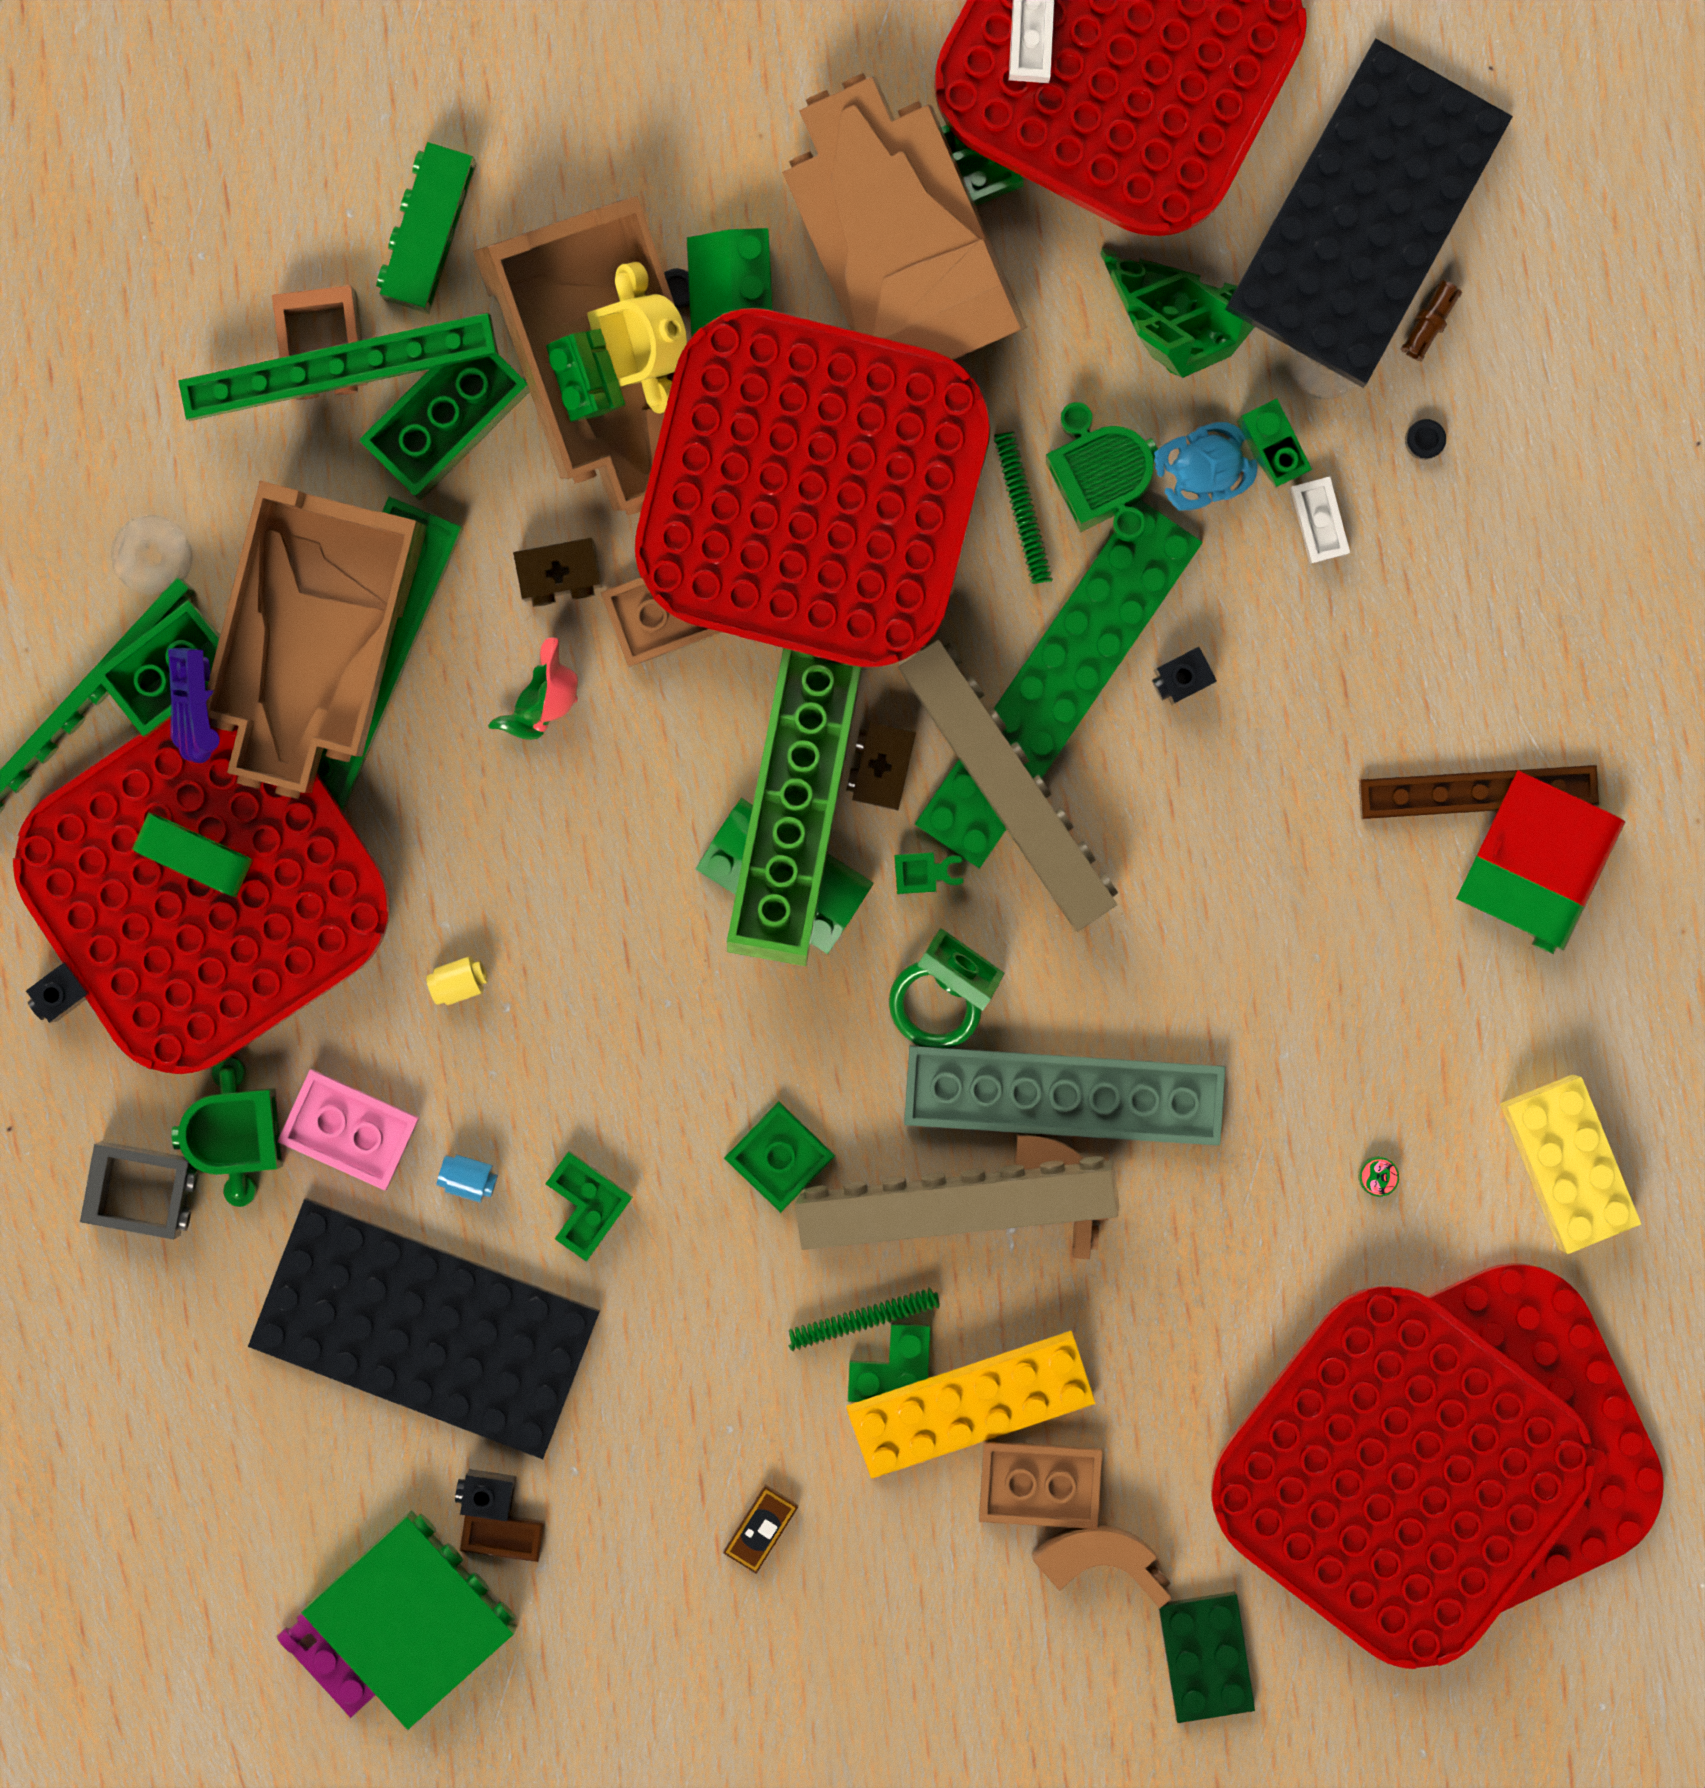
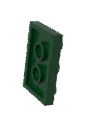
[1158,1591,1255,1723]

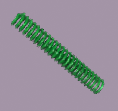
[994,431,1053,584]
[788,1287,940,1352]

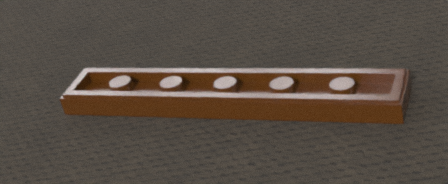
[1358,765,1599,819]

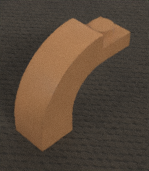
[1014,1133,1108,1259]
[1031,1524,1171,1608]

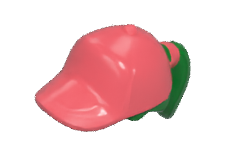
[488,637,578,740]

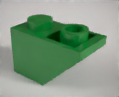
[1236,398,1312,488]

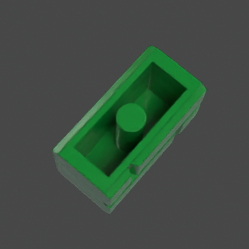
[546,328,626,422]

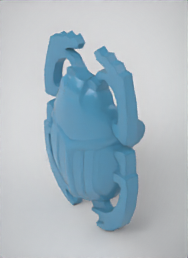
[1154,422,1257,511]

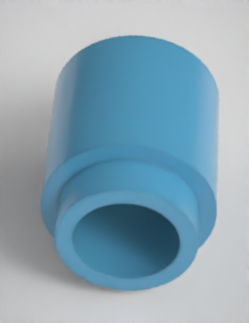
[436,1154,498,1203]

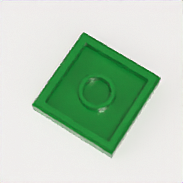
[724,1101,835,1213]

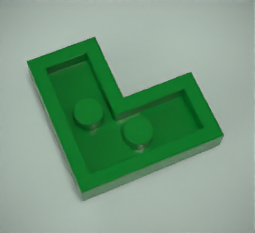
[545,1151,633,1262]
[847,1323,930,1402]

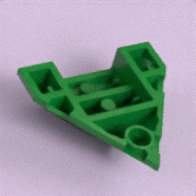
[1100,247,1255,378]

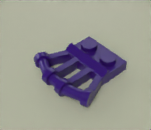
[168,648,220,763]

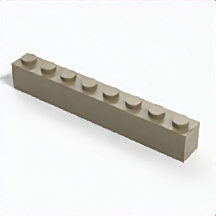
[898,639,1118,932]
[795,1156,1119,1250]

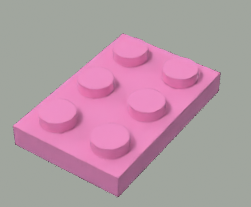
[277,1069,420,1191]

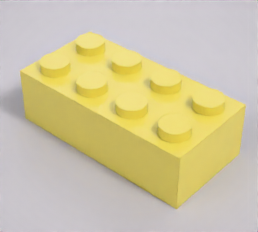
[1500,1074,1641,1254]

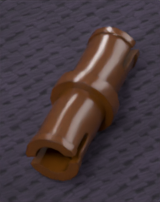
[1400,280,1462,361]

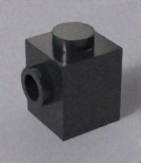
[1152,646,1217,705]
[26,962,89,1023]
[455,1469,516,1521]

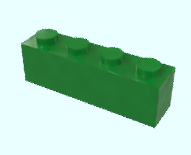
[376,142,477,314]

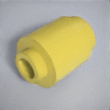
[426,956,488,1006]

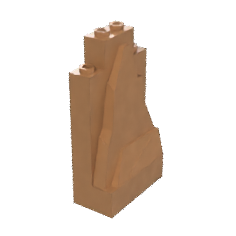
[782,73,1028,360]
[473,195,675,516]
[206,480,427,799]

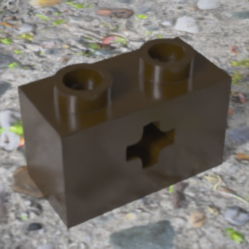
[513,538,602,607]
[846,722,916,811]

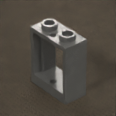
[80,1141,199,1240]

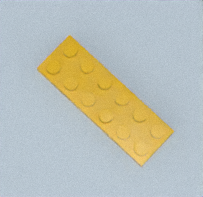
[846,1331,1096,1479]

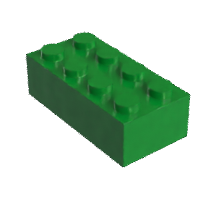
[359,354,530,501]

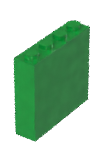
[301,1510,517,1730]

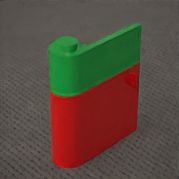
[1456,770,1626,954]

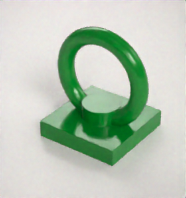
[889,928,1005,1048]

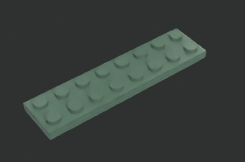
[904,1045,1225,1146]

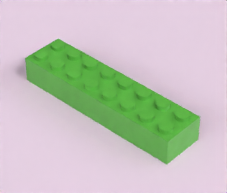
[727,648,863,966]

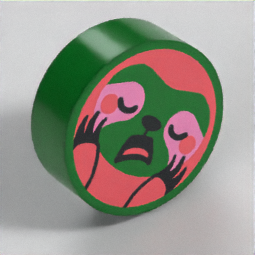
[1358,1156,1399,1197]

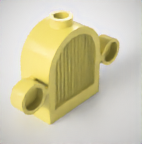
[587,262,687,414]

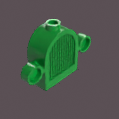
[1046,402,1158,542]
[171,1057,283,1207]

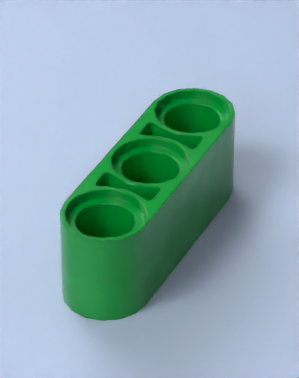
[132,812,253,897]

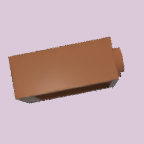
[272,285,367,400]

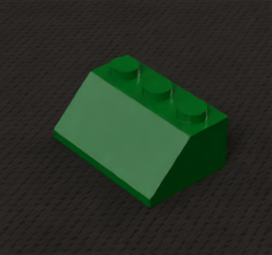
[687,228,772,338]
[93,600,221,737]

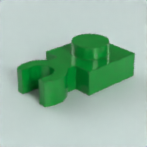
[894,852,964,894]

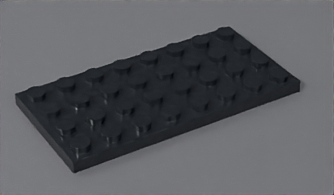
[1224,38,1513,388]
[248,1198,600,1460]

